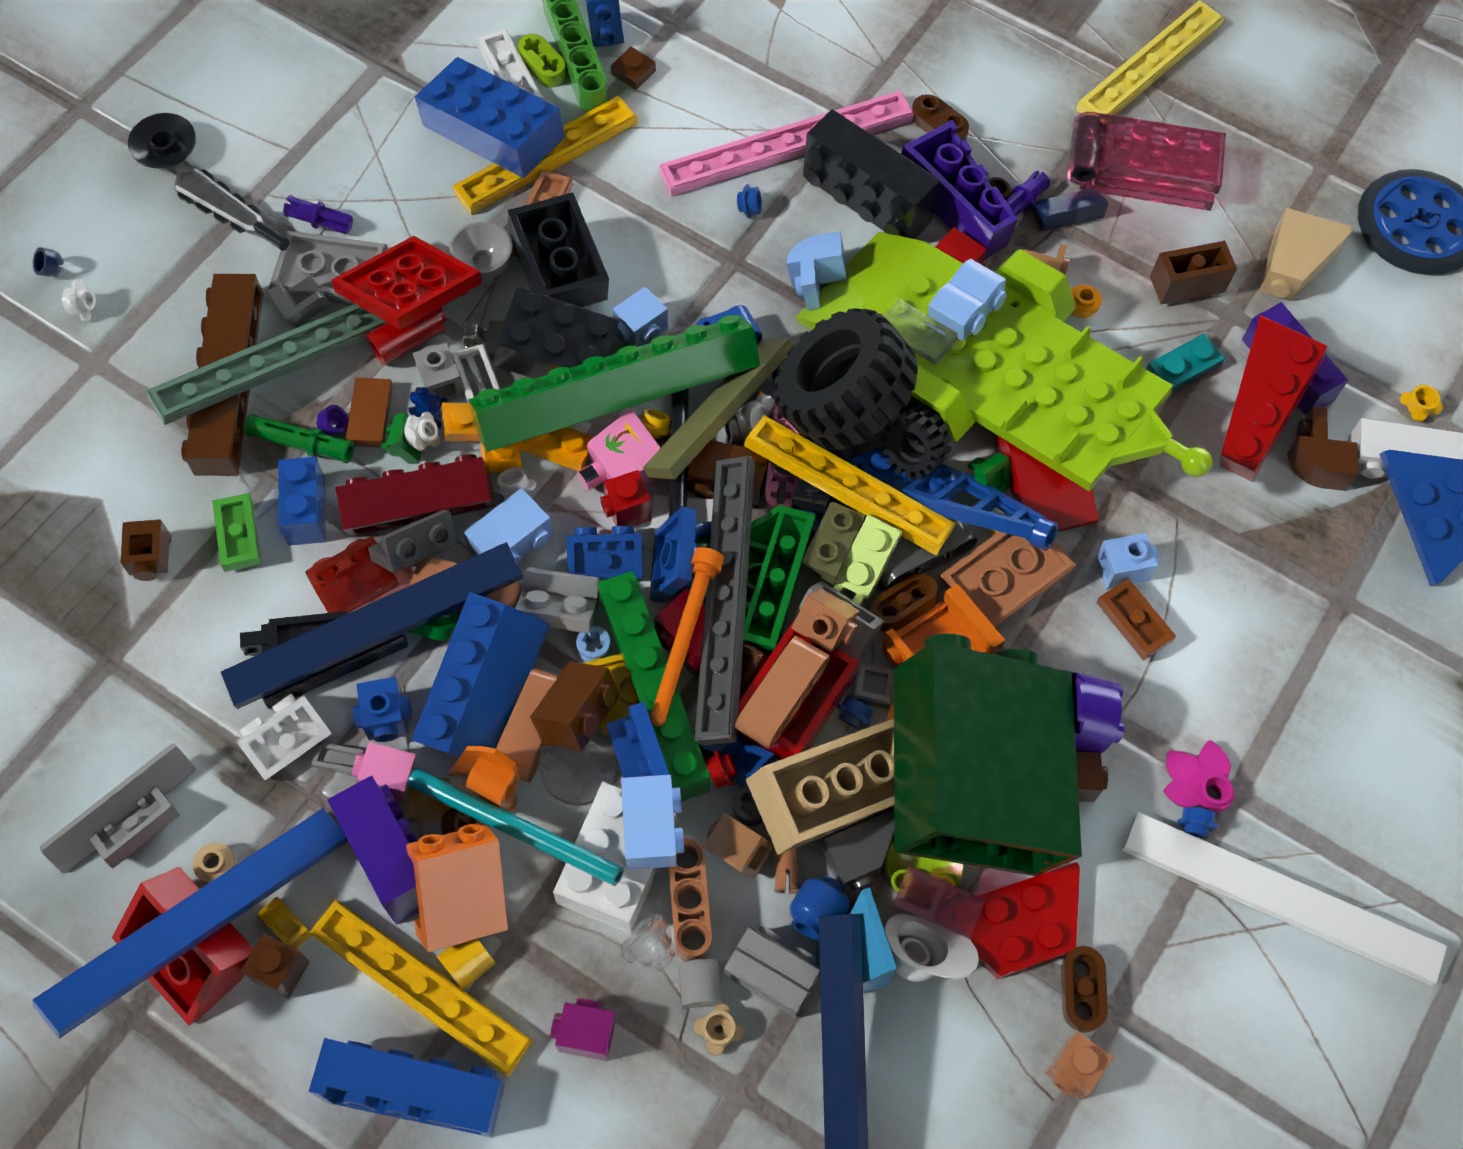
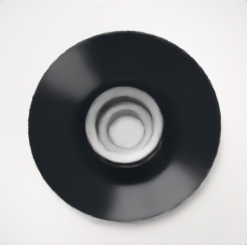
[128,113,196,169]

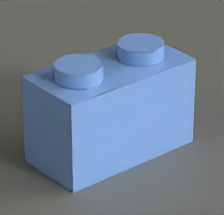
[463,488,553,565]
[621,775,684,870]

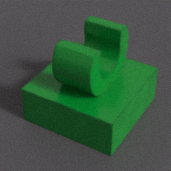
[381,413,423,464]
[968,452,1011,501]

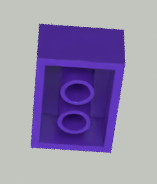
[327,775,419,925]

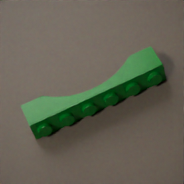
[597,571,710,801]

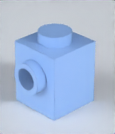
[613,286,668,347]
[1096,533,1159,589]

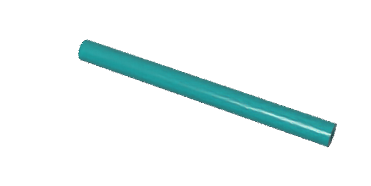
[408,768,624,886]

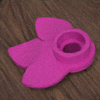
[1163,740,1234,812]

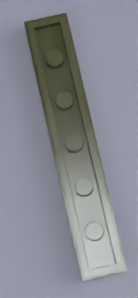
[643,338,793,479]

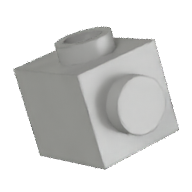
[413,342,464,406]

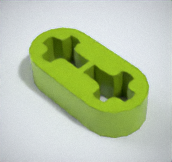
[518,34,566,87]

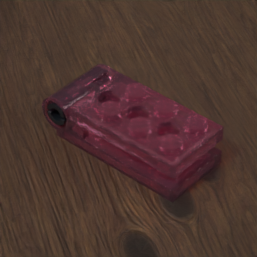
[1067,112,1226,211]

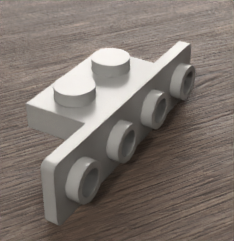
[39,743,196,873]

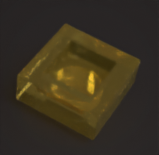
[408,778,451,822]

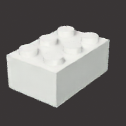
[553,781,677,934]

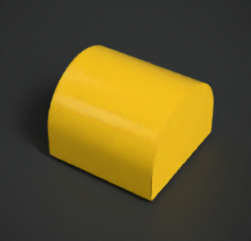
[436,939,496,990]

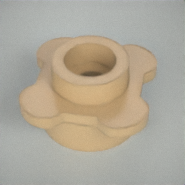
[694,1004,744,1056]

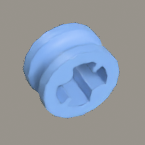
[576,626,611,662]

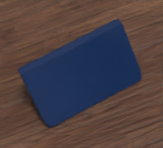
[1032,188,1109,232]

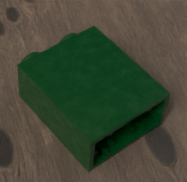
[894,633,1082,876]

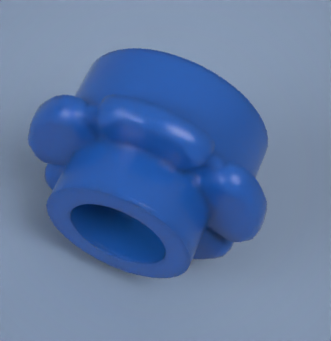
[737,184,762,218]
[837,696,874,729]
[1177,807,1218,838]

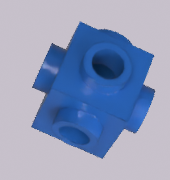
[353,676,413,742]

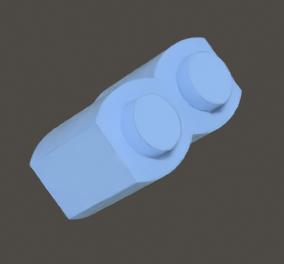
[928,259,1007,341]

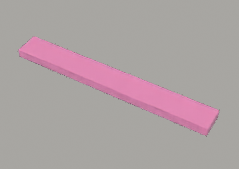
[659,90,914,197]

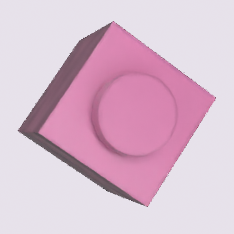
[351,742,416,802]

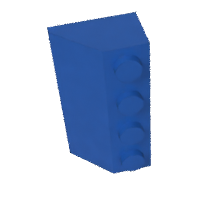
[411,592,550,758]

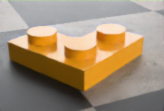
[440,403,522,473]
[514,427,594,471]

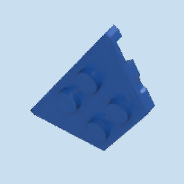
[1379,449,1463,586]

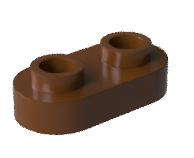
[912,94,969,141]
[870,573,939,632]
[1061,946,1108,1033]

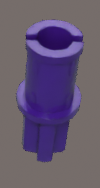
[1006,170,1050,217]
[283,195,353,234]

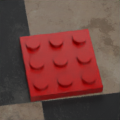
[332,235,482,330]

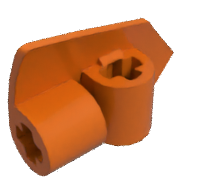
[447,746,520,812]

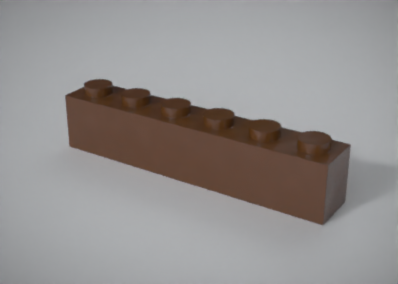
[181,274,264,476]

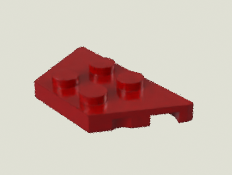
[932,862,1080,980]

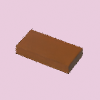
[346,377,393,447]

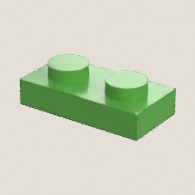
[212,493,262,572]

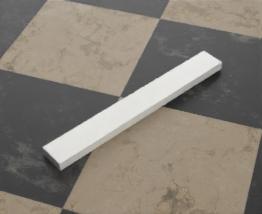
[1122,812,1447,986]

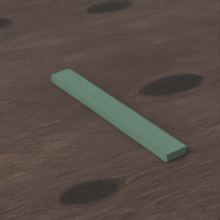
[146,304,387,425]

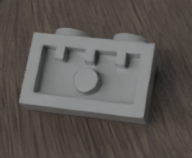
[515,568,600,633]

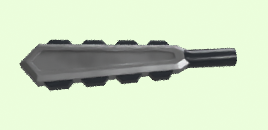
[174,168,290,251]

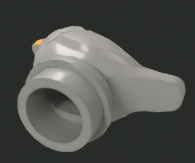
[724,391,775,445]

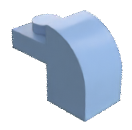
[787,231,847,310]

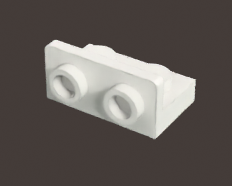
[236,693,332,780]

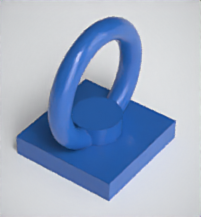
[649,506,712,604]

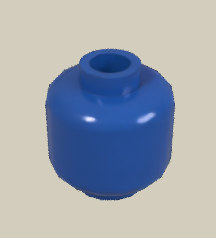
[789,876,850,940]

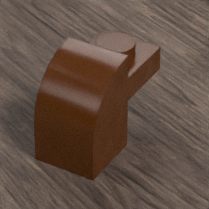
[1287,406,1358,491]

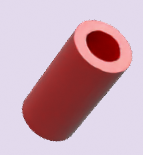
[366,308,447,366]

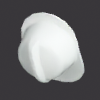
[884,914,979,982]

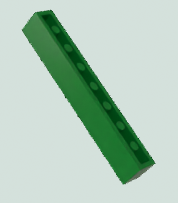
[468,315,760,452]

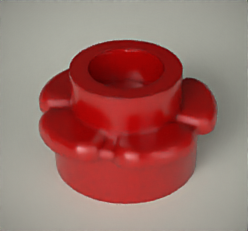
[705,750,738,789]

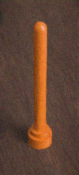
[650,547,725,726]

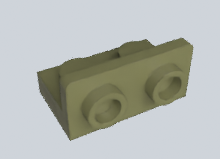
[802,502,865,588]

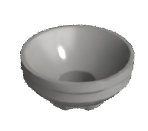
[449,222,513,280]

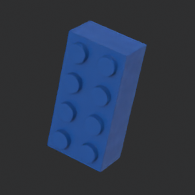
[415,57,565,178]

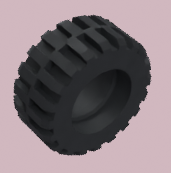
[774,308,918,451]

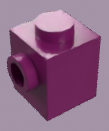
[550,998,616,1061]

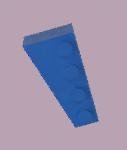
[308,1038,505,1138]

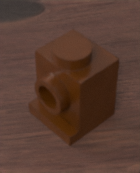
[120,519,172,581]

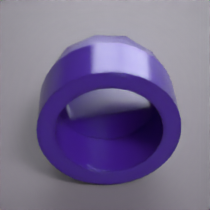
[316,405,349,436]

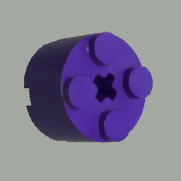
[1065,670,1124,753]

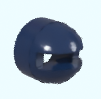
[33,247,64,277]

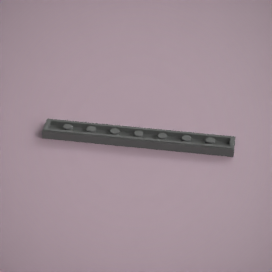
[694,455,755,745]

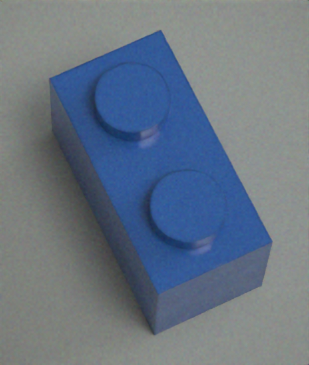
[278,457,326,546]

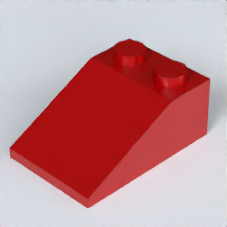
[994,435,1099,532]

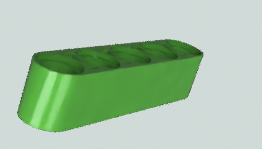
[543,0,608,113]

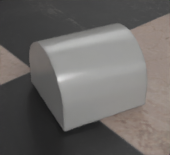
[678,959,723,1009]

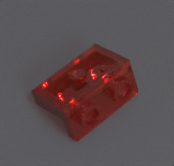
[305,536,400,614]

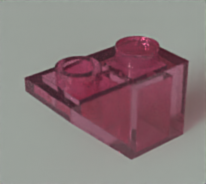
[893,866,985,939]

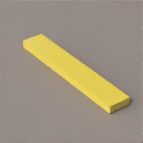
[1076,0,1224,128]

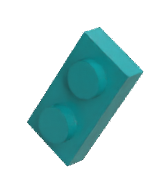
[1146,333,1225,393]

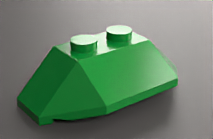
[743,505,816,650]

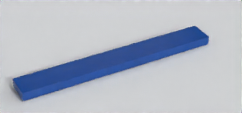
[32,808,348,1039]

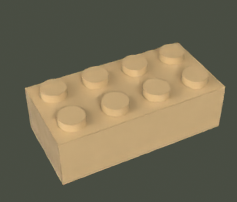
[746,718,894,855]

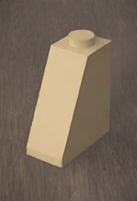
[1259,208,1353,300]

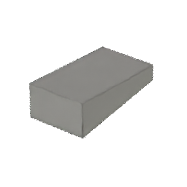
[311,742,365,777]

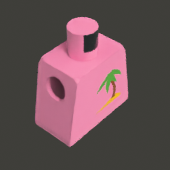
[577,409,664,491]

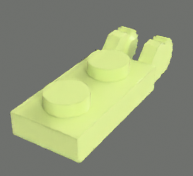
[833,514,903,607]

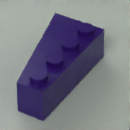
[901,120,1018,260]

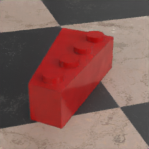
[1220,315,1327,482]

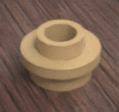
[193,843,235,883]

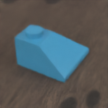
[850,888,897,993]

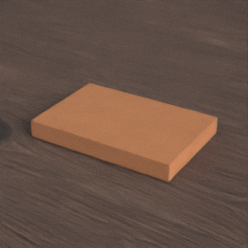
[940,532,1076,628]

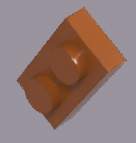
[1096,578,1176,661]

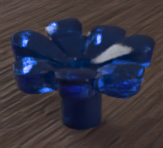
[408,387,448,430]

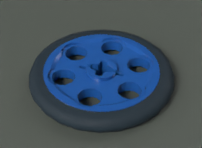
[1358,169,1463,275]

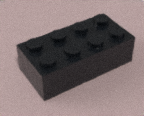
[803,109,940,239]

